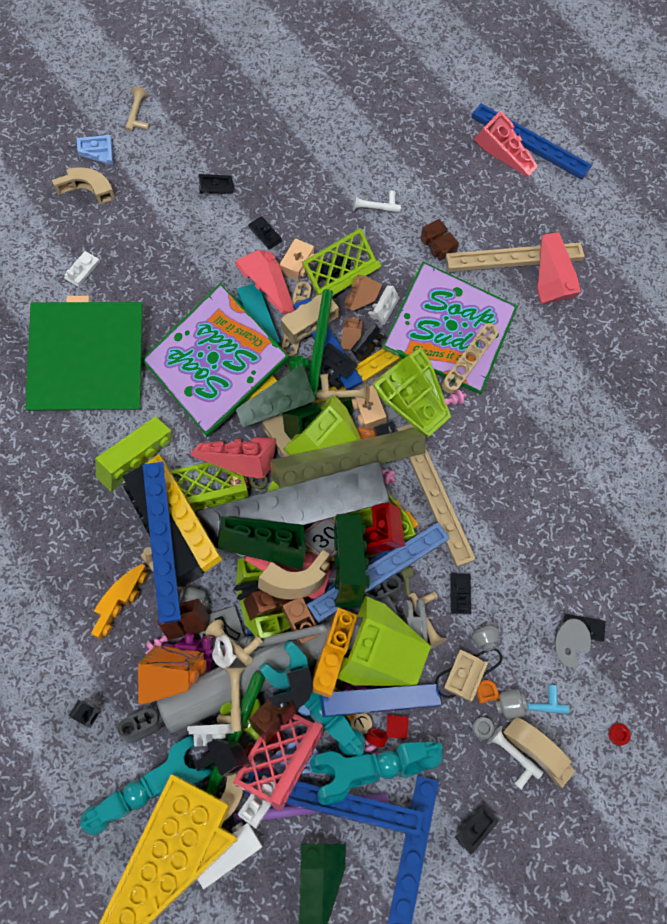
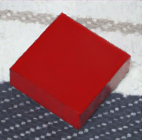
[386,715,409,740]

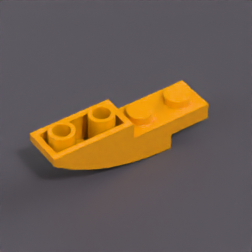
[91,564,149,640]
[312,607,358,698]

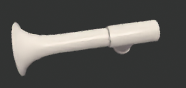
[353,191,401,213]
[487,726,543,790]

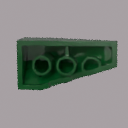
[282,397,353,440]
[299,843,346,924]

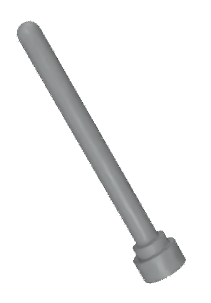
[239,625,326,650]

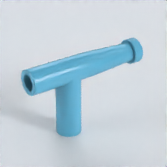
[526,685,569,714]

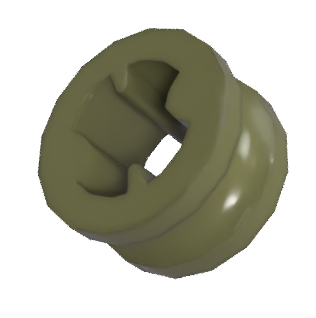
[250,476,268,491]

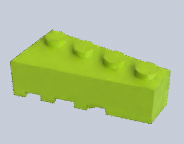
[95,416,171,493]

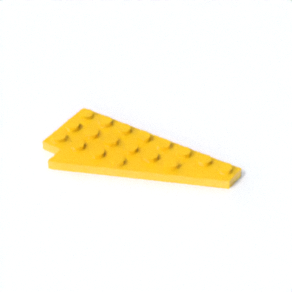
[99,774,239,924]

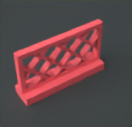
[233,714,323,812]

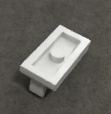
[64,251,100,286]
[368,286,400,325]
[187,724,234,747]
[238,776,275,829]

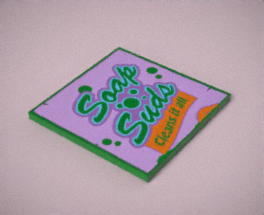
[382,261,518,395]
[142,283,290,437]

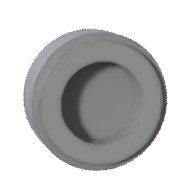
[472,717,494,740]

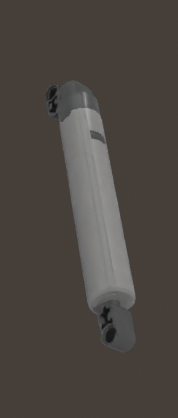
[117,575,401,743]

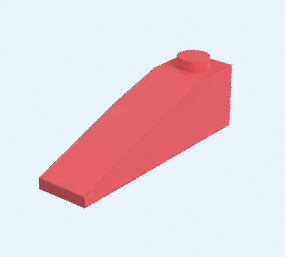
[474,110,538,177]
[235,250,295,314]

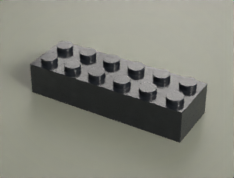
[122,466,203,587]

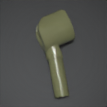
[401,567,414,596]

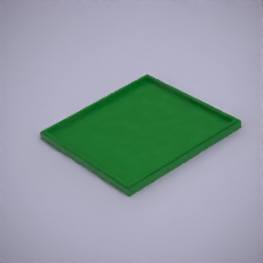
[25,302,143,411]

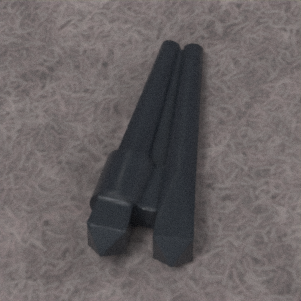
[233,581,261,601]

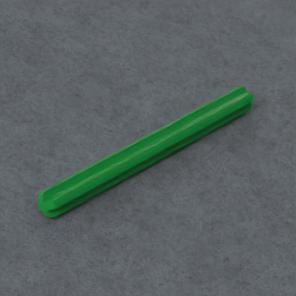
[308,289,333,397]
[204,671,265,796]

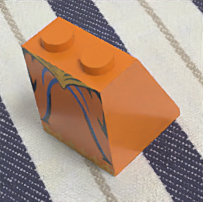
[138,645,206,705]

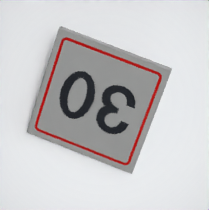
[304,518,336,559]

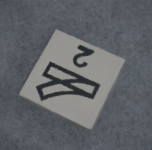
[200,606,244,655]

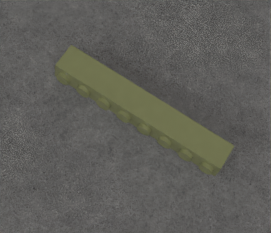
[270,428,425,488]

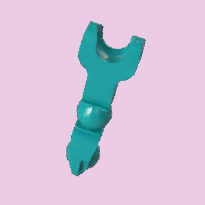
[259,640,365,757]
[80,736,213,836]
[309,741,443,805]

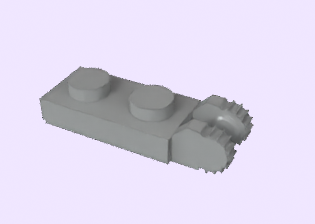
[404,600,428,658]

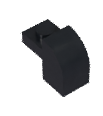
[268,664,313,709]
[194,739,250,777]

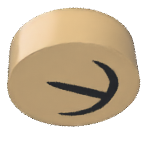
[351,714,372,735]

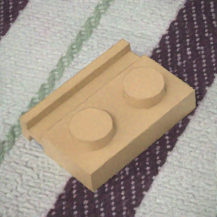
[443,650,488,702]

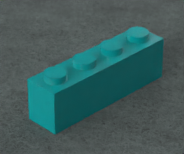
[235,283,280,346]

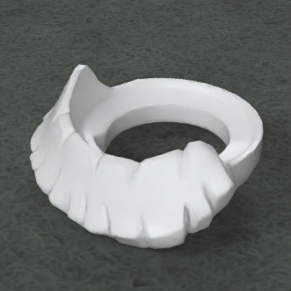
[212,635,237,668]

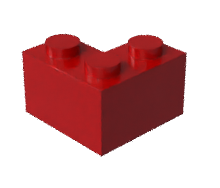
[363,502,405,555]

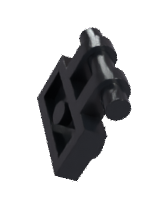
[319,343,358,390]

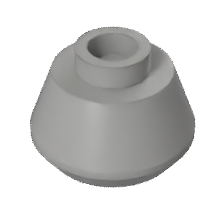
[472,626,499,651]

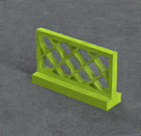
[301,228,381,296]
[171,462,248,512]

